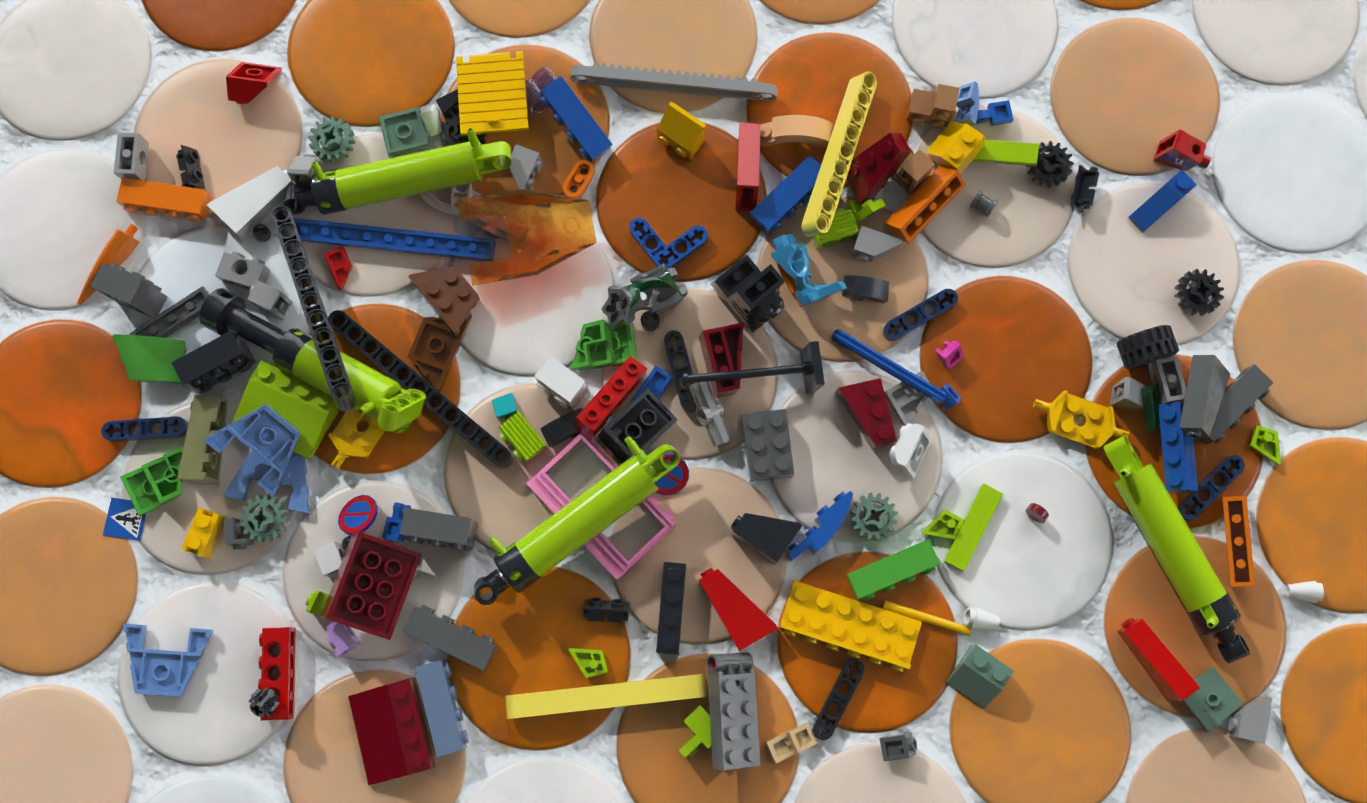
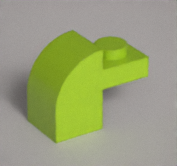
[679,705,712,757]

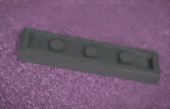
[129,286,210,338]

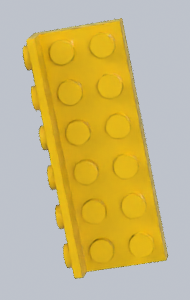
[779,580,922,672]

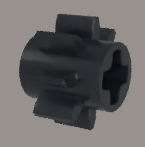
[249,688,279,717]

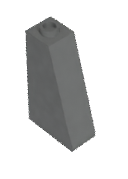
[1179,355,1230,439]

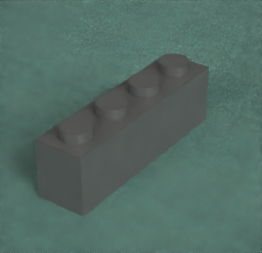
[1200,364,1274,445]
[403,605,498,671]

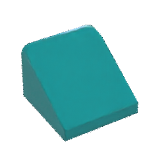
[492,393,518,420]

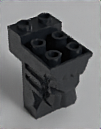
[710,255,785,333]

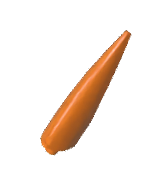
[77,224,139,305]

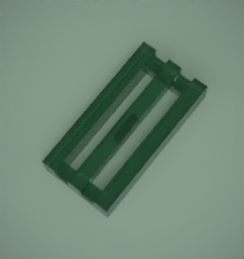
[1141,383,1161,431]

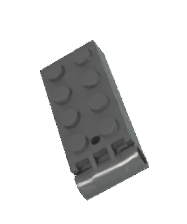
[706,652,760,770]

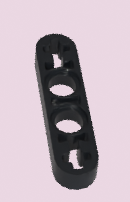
[664,330,697,412]
[812,659,865,740]

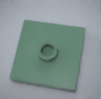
[379,107,430,158]
[1182,667,1243,732]

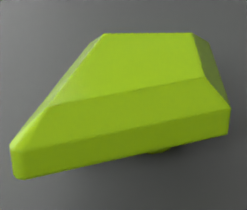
[1250,425,1281,465]
[921,509,964,540]
[569,648,608,678]

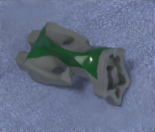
[601,264,688,330]

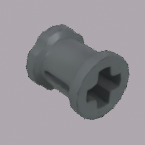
[970,190,998,217]

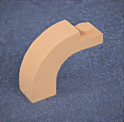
[760,115,835,149]

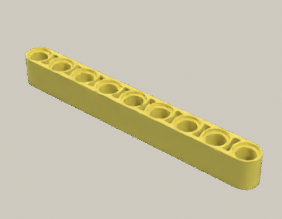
[801,72,877,237]
[505,674,707,719]

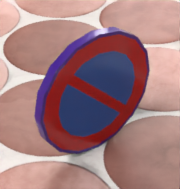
[654,454,689,495]
[338,495,378,535]

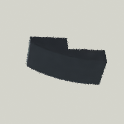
[842,275,889,304]
[540,408,583,448]

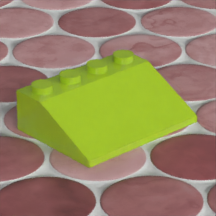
[232,361,340,460]

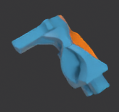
[771,234,847,308]

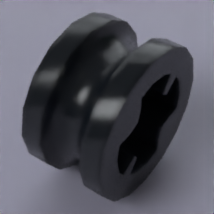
[640,311,660,332]

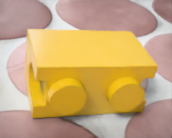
[181,507,228,559]

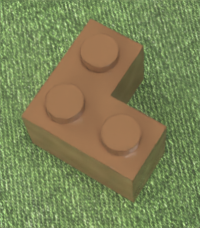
[906,84,959,128]
[891,148,935,195]

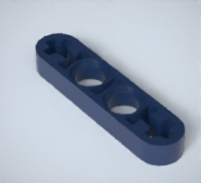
[883,289,958,341]
[101,416,189,442]
[1177,455,1245,521]

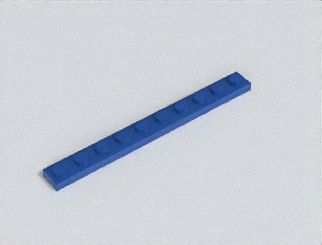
[294,218,496,262]

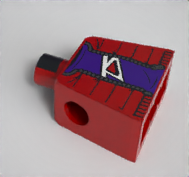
[1153,129,1211,171]

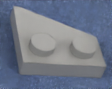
[885,371,929,426]

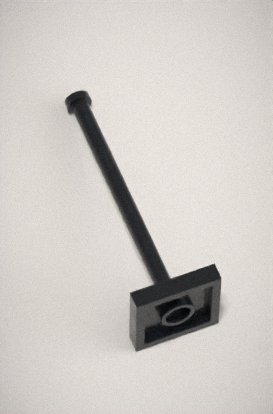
[682,341,825,394]

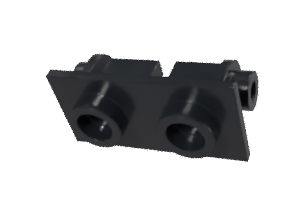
[176,145,205,189]
[1071,165,1100,213]
[583,597,630,623]

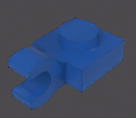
[976,100,1014,126]
[382,502,411,543]

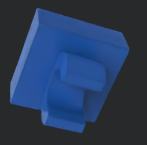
[934,383,962,411]

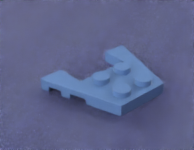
[204,404,301,496]
[224,450,310,514]
[123,624,213,697]

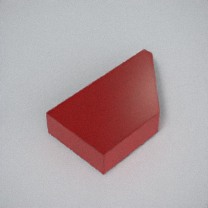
[323,246,353,291]

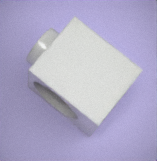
[314,542,344,579]

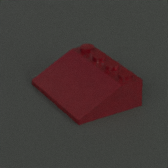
[321,531,422,640]
[348,678,436,786]

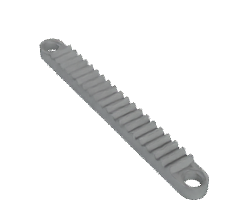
[570,63,778,101]

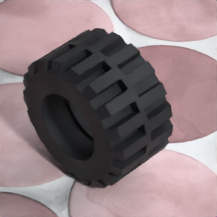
[1116,325,1180,369]

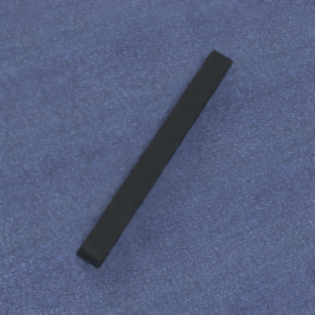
[271,206,356,411]
[328,310,513,469]

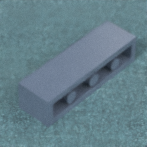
[415,660,469,757]

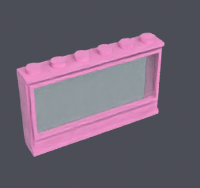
[526,433,675,581]

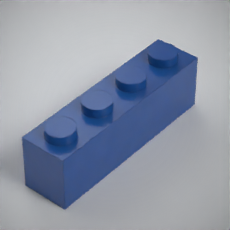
[539,76,613,162]
[749,156,821,236]
[1158,402,1198,493]

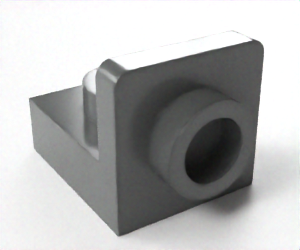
[224,517,254,550]
[879,732,917,761]

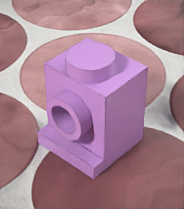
[326,622,361,657]

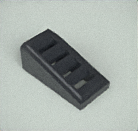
[436,89,459,119]

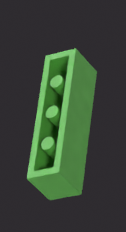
[845,539,940,602]

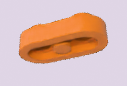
[563,160,595,200]

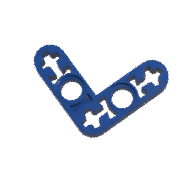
[629,218,708,268]

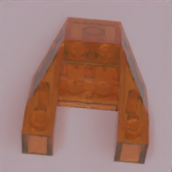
[457,189,596,286]

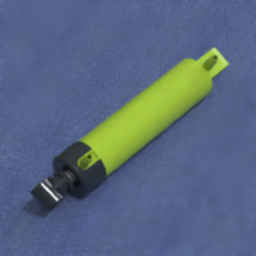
[283,128,512,215]
[474,436,680,605]
[1104,436,1250,664]

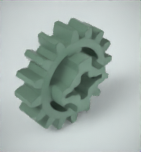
[308,116,356,163]
[849,492,898,541]
[239,494,289,543]

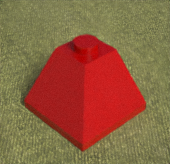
[226,62,282,104]

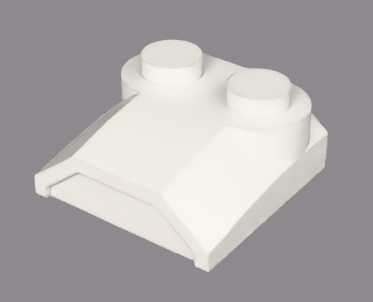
[889,423,932,479]

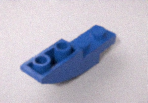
[786,491,853,561]

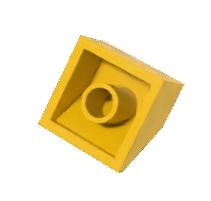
[657,101,706,160]
[925,121,985,175]

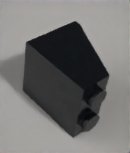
[730,513,802,565]

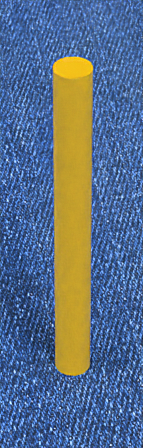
[883,600,971,636]

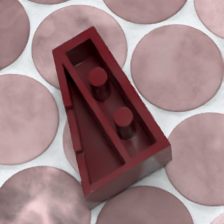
[846,132,911,204]
[699,322,744,399]
[835,378,897,450]

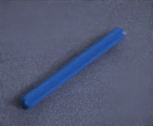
[832,329,946,404]

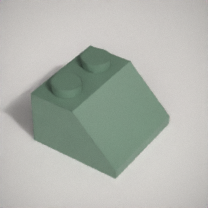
[946,644,1014,708]

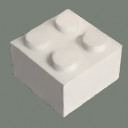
[534,356,589,410]

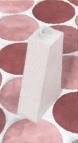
[207,166,295,239]

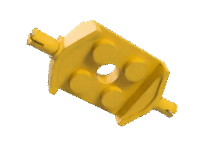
[1033,390,1130,449]
[328,409,385,469]

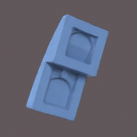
[955,81,979,126]

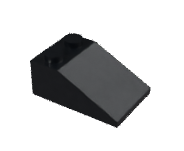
[597,389,678,463]

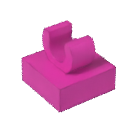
[936,340,964,370]

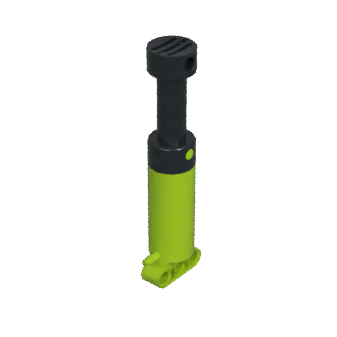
[199,288,426,431]

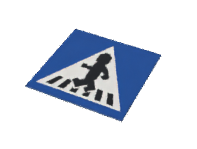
[103,497,146,541]

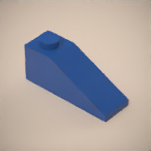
[1128,170,1197,233]

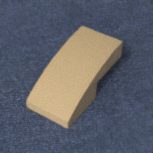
[764,722,818,764]

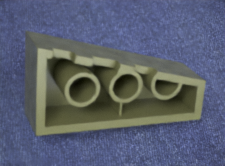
[177,395,228,485]

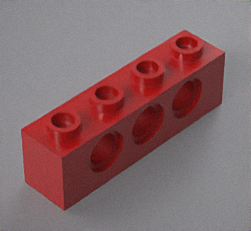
[574,356,647,440]
[258,627,296,721]

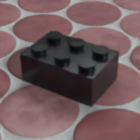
[171,331,256,393]

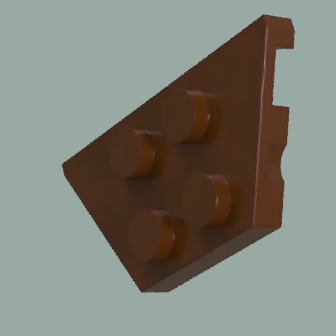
[408,266,480,336]
[407,314,472,392]

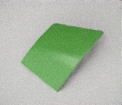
[570,320,638,371]
[113,334,186,384]
[120,446,183,517]

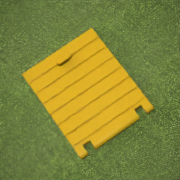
[456,51,529,135]

